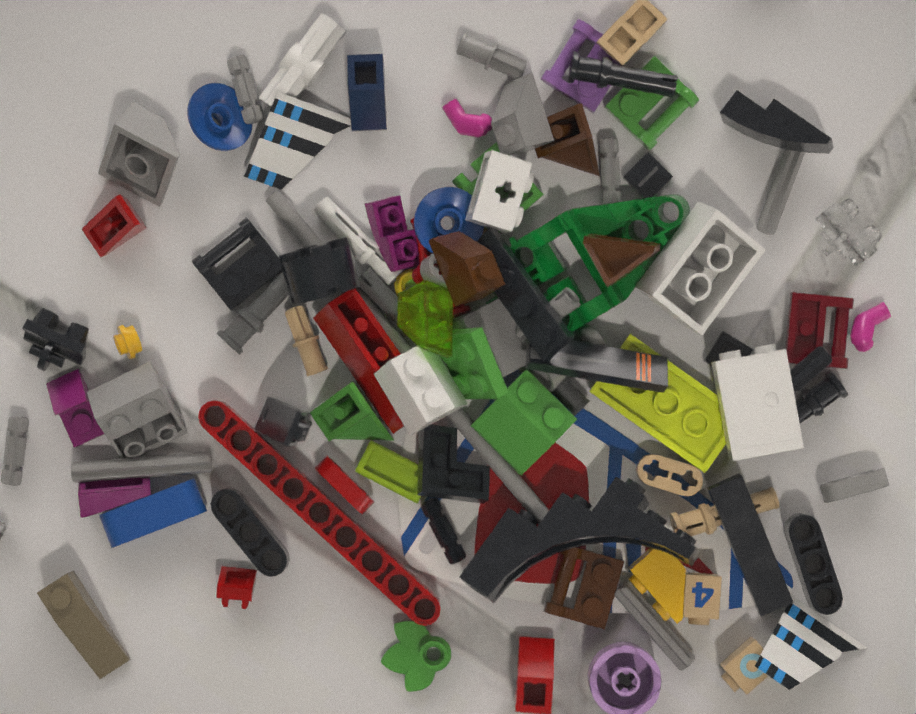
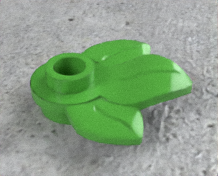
[381,621,451,692]

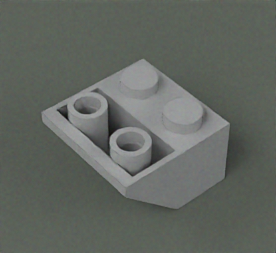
[87,361,188,458]

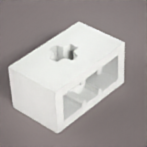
[465,150,534,233]

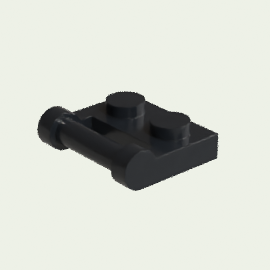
[192,217,282,311]

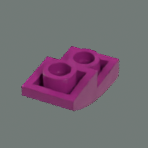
[364,195,420,272]

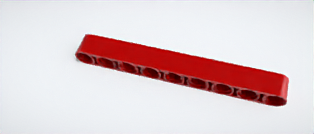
[198,400,441,626]

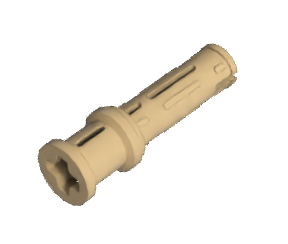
[670,487,779,537]

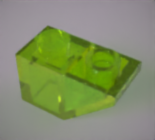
[397,280,453,358]

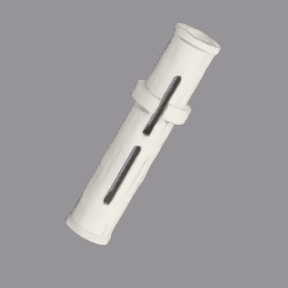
[312,196,403,286]

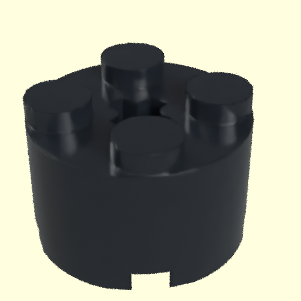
[279,237,360,304]

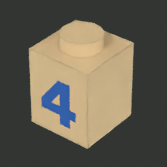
[683,572,722,625]

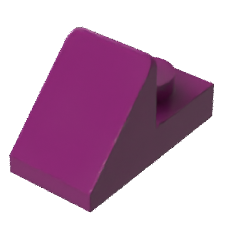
[46,369,104,448]

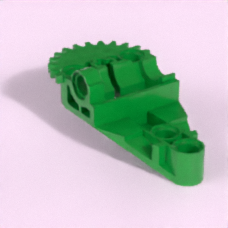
[486,194,690,336]

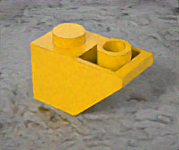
[628,548,686,624]

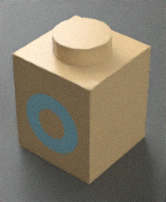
[719,636,768,695]

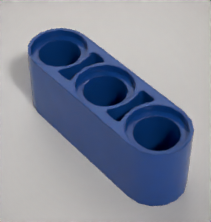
[99,478,207,548]

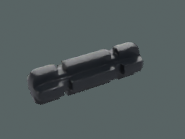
[421,497,466,565]

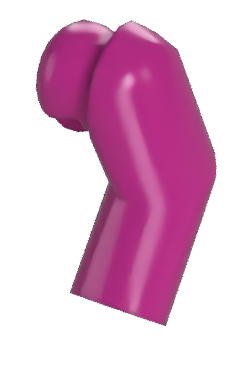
[442,98,492,138]
[850,302,891,352]

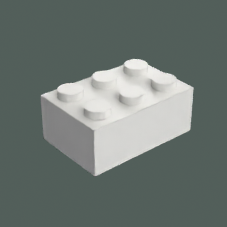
[635,201,765,336]

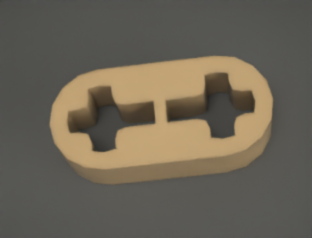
[636,454,703,496]

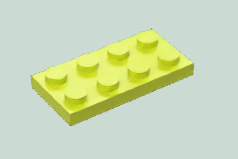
[589,334,726,473]

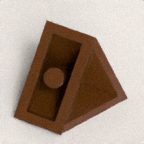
[535,103,600,176]
[583,234,661,287]

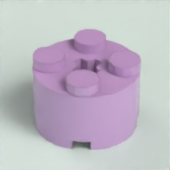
[587,641,661,714]

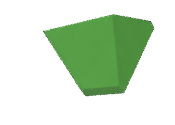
[310,382,394,442]

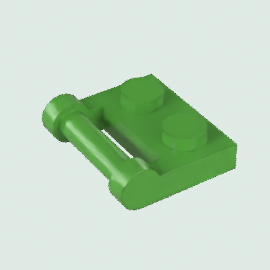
[604,56,699,151]

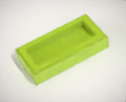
[354,440,422,504]

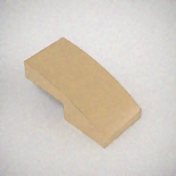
[596,0,668,66]

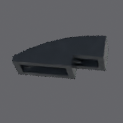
[720,90,833,154]

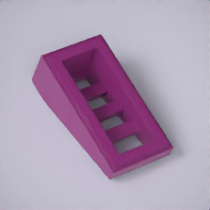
[78,477,151,518]

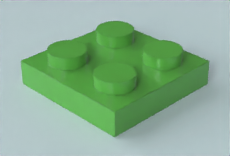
[435,327,509,400]

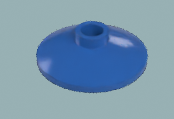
[187,83,253,151]
[414,187,484,253]

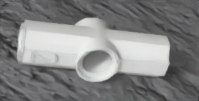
[259,13,346,108]

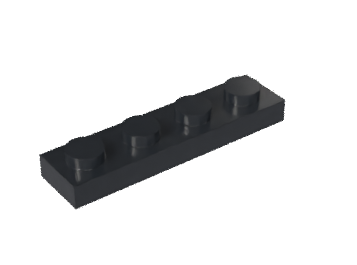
[476,228,574,361]

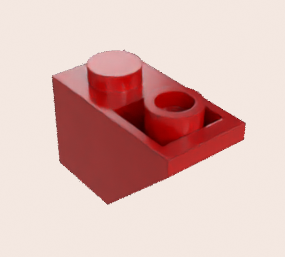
[514,636,555,714]

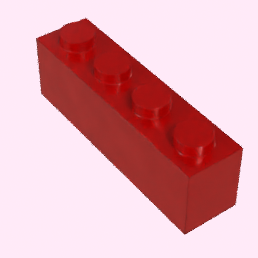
[313,288,405,434]

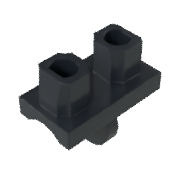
[22,308,89,371]

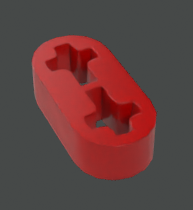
[315,455,375,515]

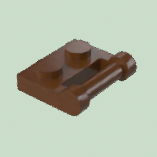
[543,547,624,630]

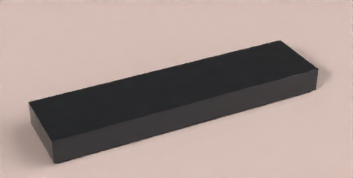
[707,473,793,617]

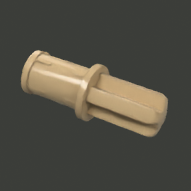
[285,305,328,377]

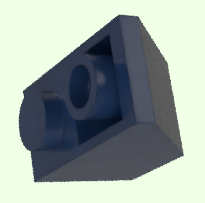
[347,54,387,132]

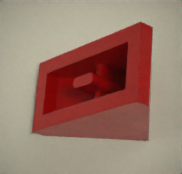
[82,194,147,258]

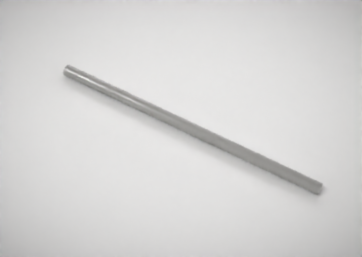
[265,190,549,525]

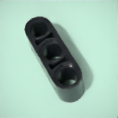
[210,488,290,577]
[784,513,843,615]

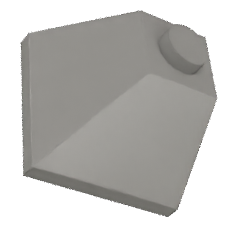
[98,102,180,207]

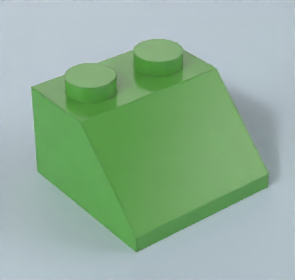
[471,369,577,475]

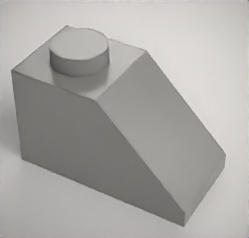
[491,73,554,155]

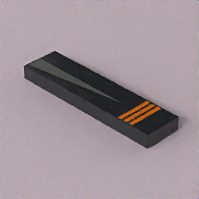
[526,339,668,393]

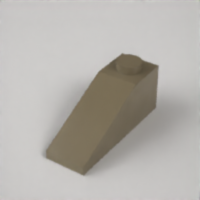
[37,571,131,679]

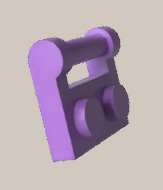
[541,19,619,113]

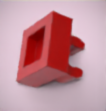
[216,566,257,609]

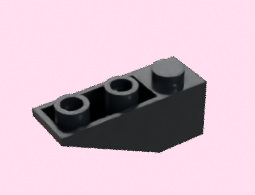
[254,397,312,447]

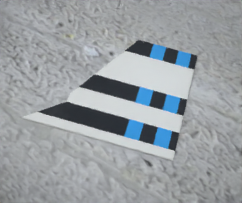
[244,91,351,190]
[755,596,867,690]

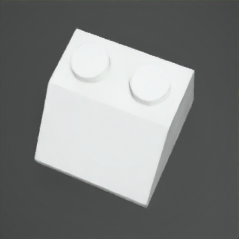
[374,343,468,436]

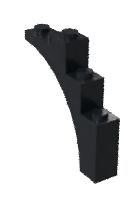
[459,477,700,603]

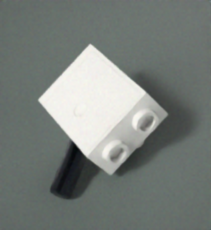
[711,344,832,461]

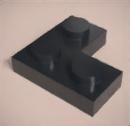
[417,424,490,504]

